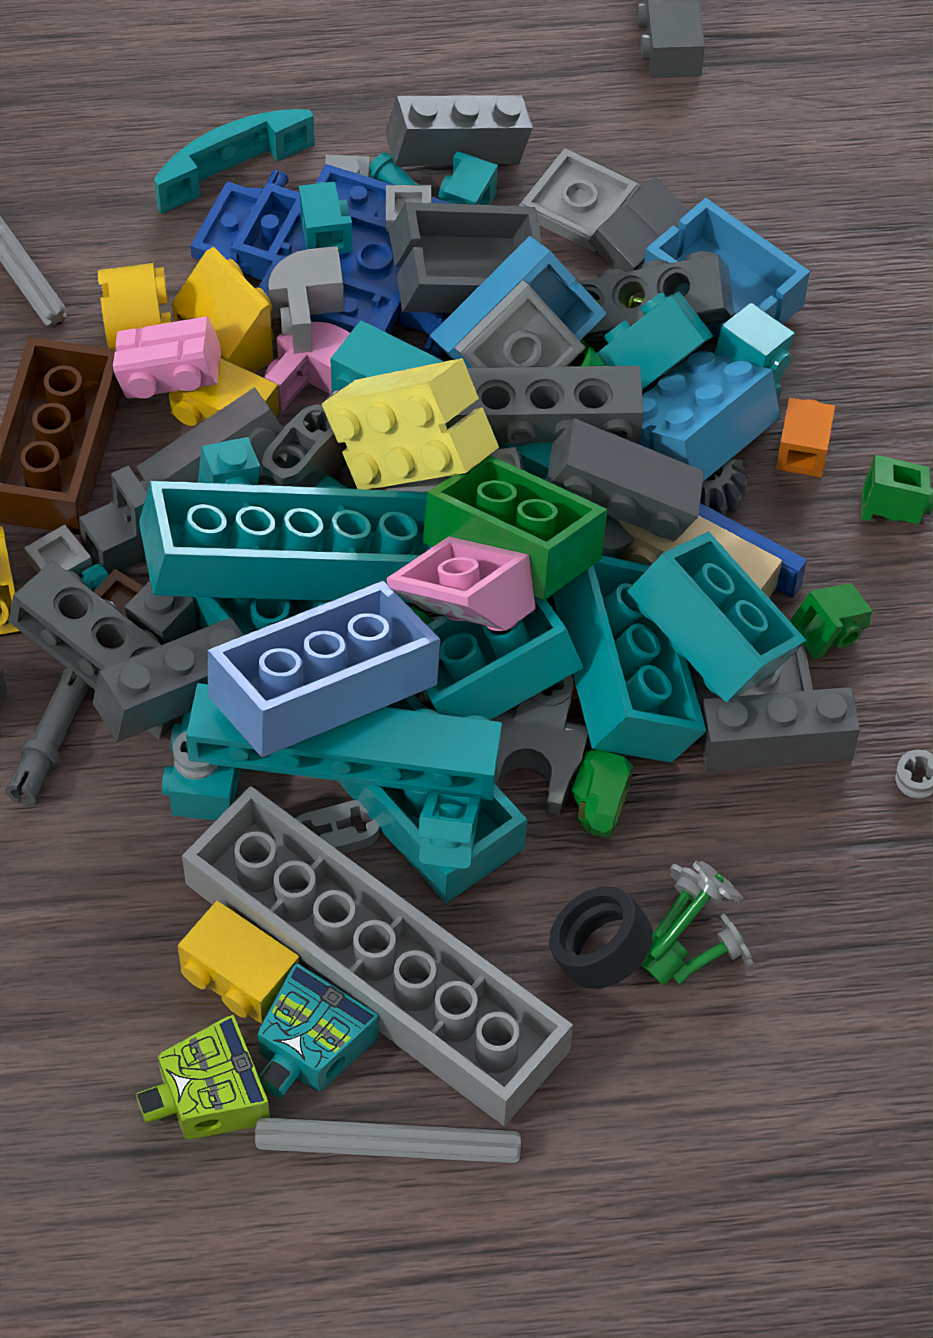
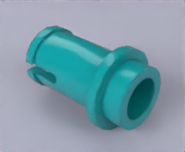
[369,152,419,185]

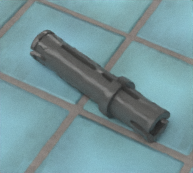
[5,668,91,805]

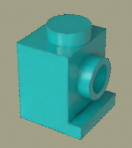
[439,151,498,205]
[299,182,353,254]
[198,437,260,485]

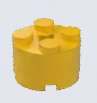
[98,263,172,350]

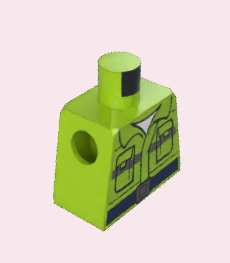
[136,1014,270,1140]

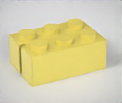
[322,358,499,490]

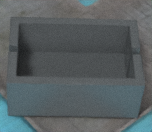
[389,202,542,313]

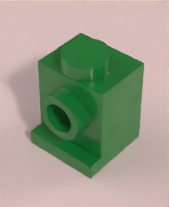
[861,454,933,525]
[790,583,873,660]

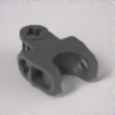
[262,388,347,487]
[490,675,589,816]

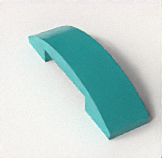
[154,109,315,214]

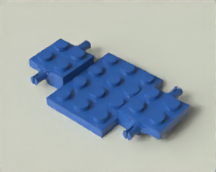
[190,164,452,359]

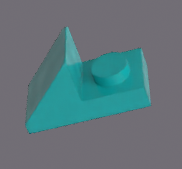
[418,790,481,869]

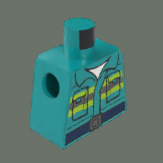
[257,963,379,1098]

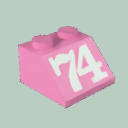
[387,537,536,631]

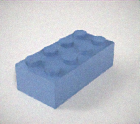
[208,581,440,757]

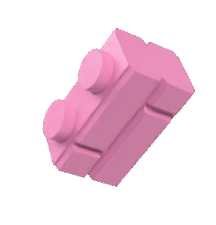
[113,317,221,399]

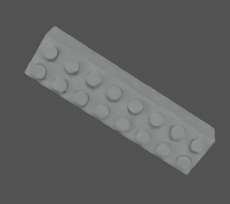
[182,786,573,1127]

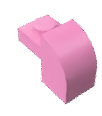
[264,322,350,413]

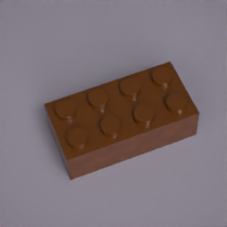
[0,337,123,535]

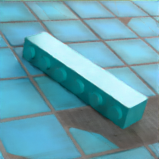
[186,683,502,801]

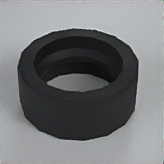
[549,886,653,989]

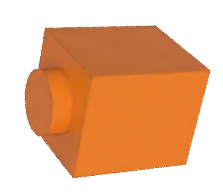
[776,398,835,478]

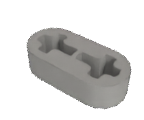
[295,800,381,854]

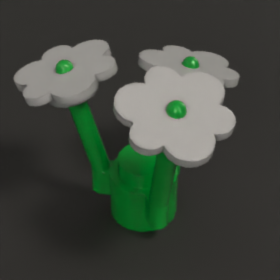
[641,861,754,986]

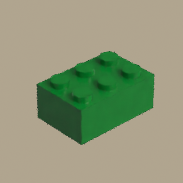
[423,455,607,601]

